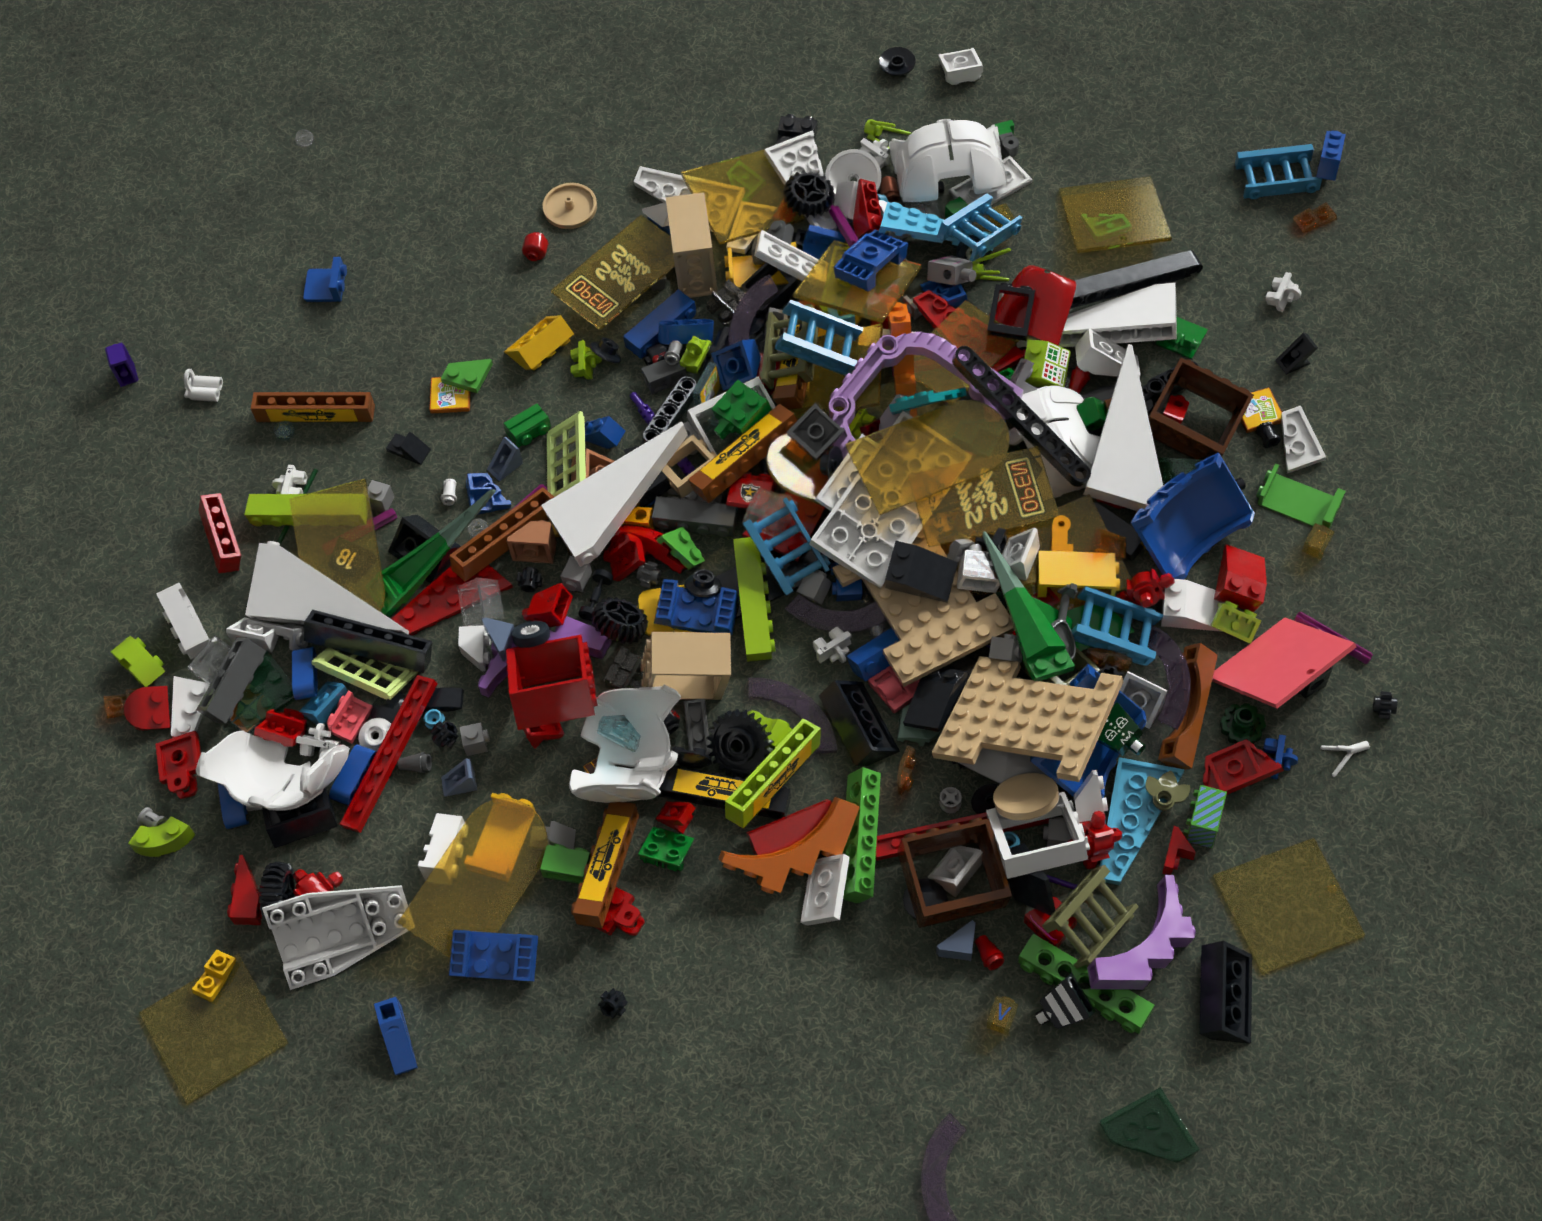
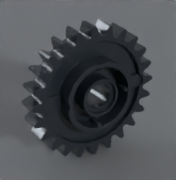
[706,709,774,779]

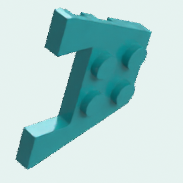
[889,387,967,415]

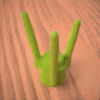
[864,119,911,149]
[972,248,1011,281]

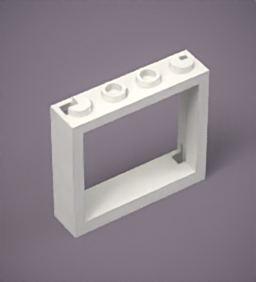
[687,376,791,459]
[986,792,1090,879]

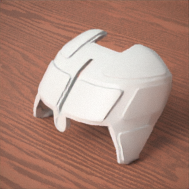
[889,119,1007,202]
[1006,386,1100,501]
[569,685,681,803]
[196,731,350,811]

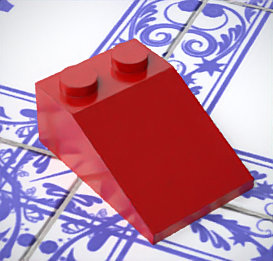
[1214,544,1267,612]

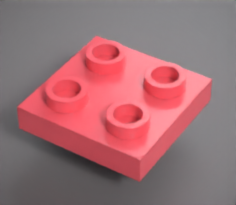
[868,666,920,714]

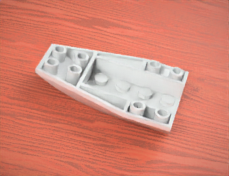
[262,885,415,990]

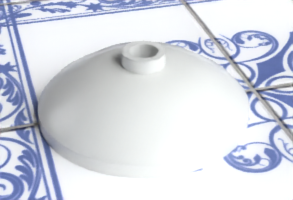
[825,149,881,199]

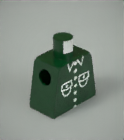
[1097,702,1146,756]

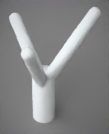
[1320,741,1370,777]

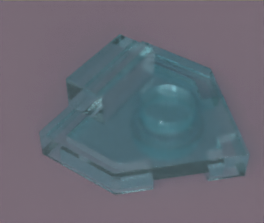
[597,715,641,752]

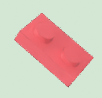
[327,691,373,744]

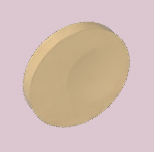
[543,183,597,229]
[993,773,1059,820]

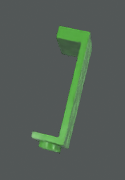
[1256,463,1346,533]

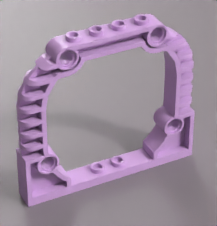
[829,332,1024,489]

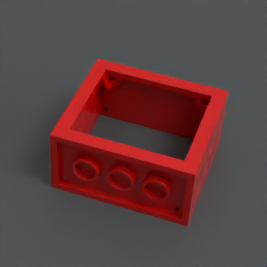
[506,635,598,730]

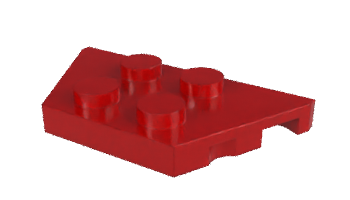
[1203,739,1284,795]

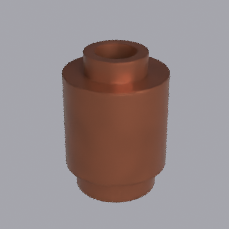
[879,176,900,203]

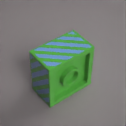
[1183,785,1227,848]

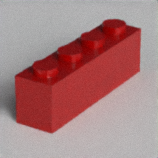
[199,493,241,573]
[746,799,832,855]

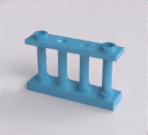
[1235,144,1322,199]
[937,194,1023,262]
[775,300,863,376]
[743,497,831,596]
[1071,586,1163,666]

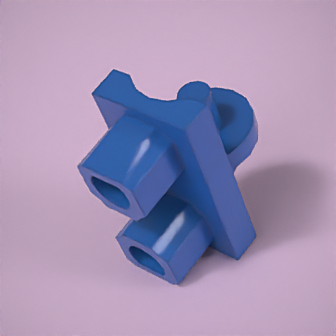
[1263,735,1298,779]

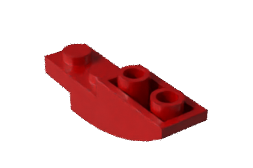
[617,525,687,574]

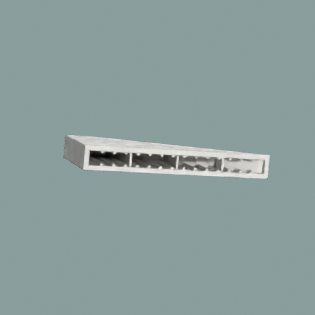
[1016,283,1177,348]
[1083,344,1163,511]
[541,421,688,567]
[245,541,409,635]

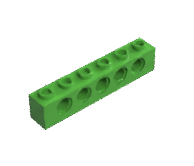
[842,767,881,903]
[1018,934,1154,1034]

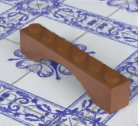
[1158,643,1218,770]

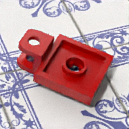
[155,731,201,799]
[595,887,645,936]

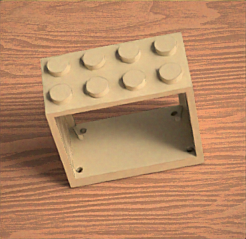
[666,193,718,298]
[641,632,731,700]

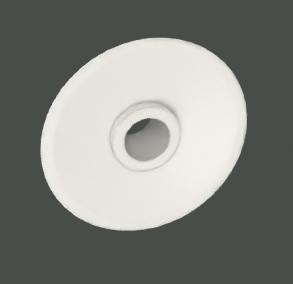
[358,718,391,751]

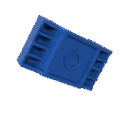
[834,230,908,291]
[654,579,740,635]
[448,930,538,982]

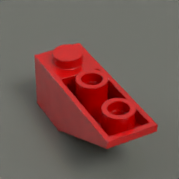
[853,179,882,239]
[227,855,262,925]

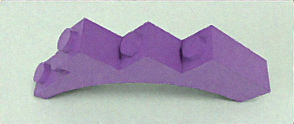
[478,616,612,698]
[1087,875,1195,990]

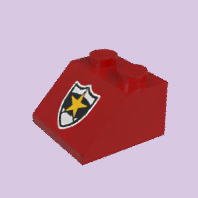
[726,471,776,511]

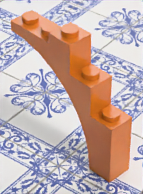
[887,302,917,420]
[718,797,860,894]

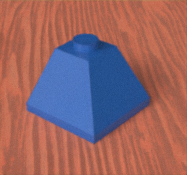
[711,339,761,391]

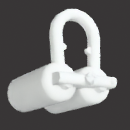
[184,369,223,402]

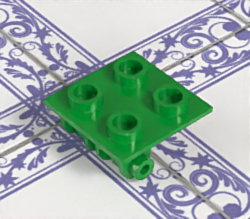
[1156,317,1208,359]
[638,827,694,872]

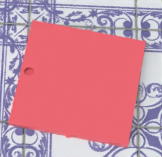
[1212,617,1356,709]

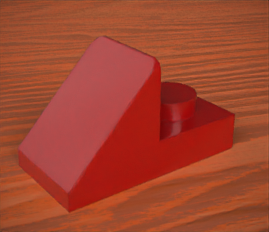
[523,722,565,749]
[656,802,696,834]
[1162,826,1196,875]

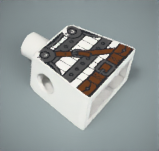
[957,544,1000,593]

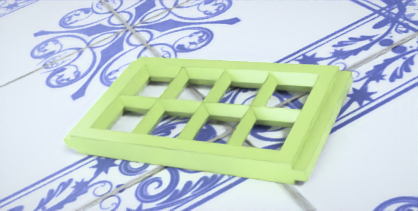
[547,411,586,497]
[312,647,418,700]

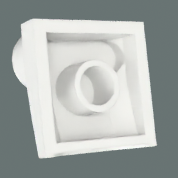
[938,48,983,85]

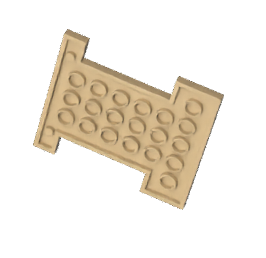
[833,513,1015,687]
[932,656,1123,782]

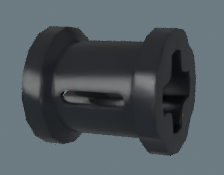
[1256,421,1281,448]

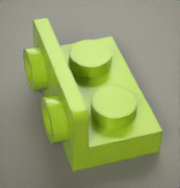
[1211,600,1261,644]

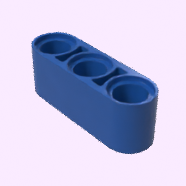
[658,319,714,344]
[292,647,318,700]
[329,744,377,806]
[218,784,249,829]

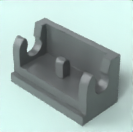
[641,359,687,395]

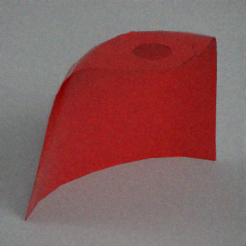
[988,265,1076,346]

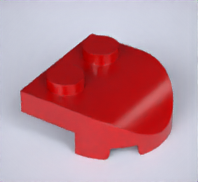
[604,531,645,581]
[124,686,170,731]
[254,708,307,747]

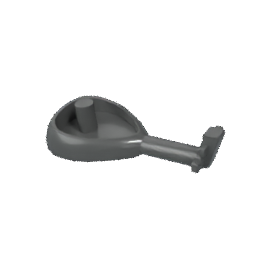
[1051,583,1078,661]

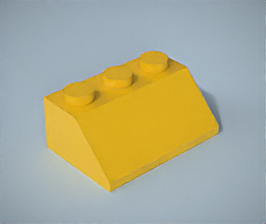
[504,315,574,370]

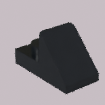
[1275,333,1318,375]
[386,432,431,465]

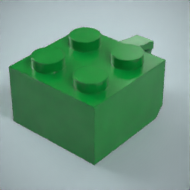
[712,380,771,440]

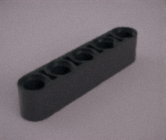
[641,377,696,445]

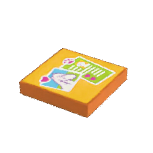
[430,377,471,413]
[1241,388,1282,433]

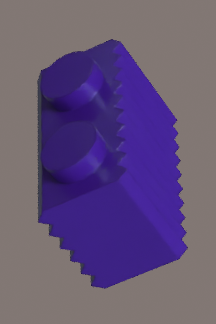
[105,343,139,387]

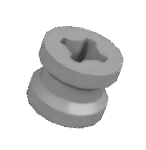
[939,787,962,813]

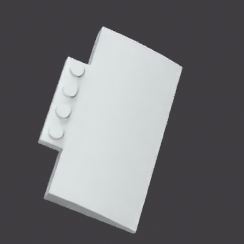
[809,411,972,588]

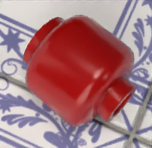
[522,232,548,261]

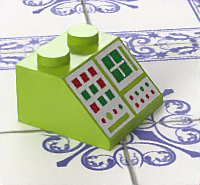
[1024,340,1071,387]

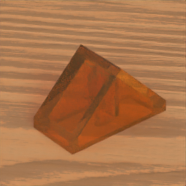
[1093,528,1126,558]

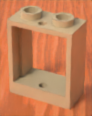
[662,435,717,498]

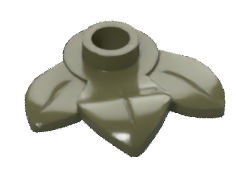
[1145,771,1190,811]

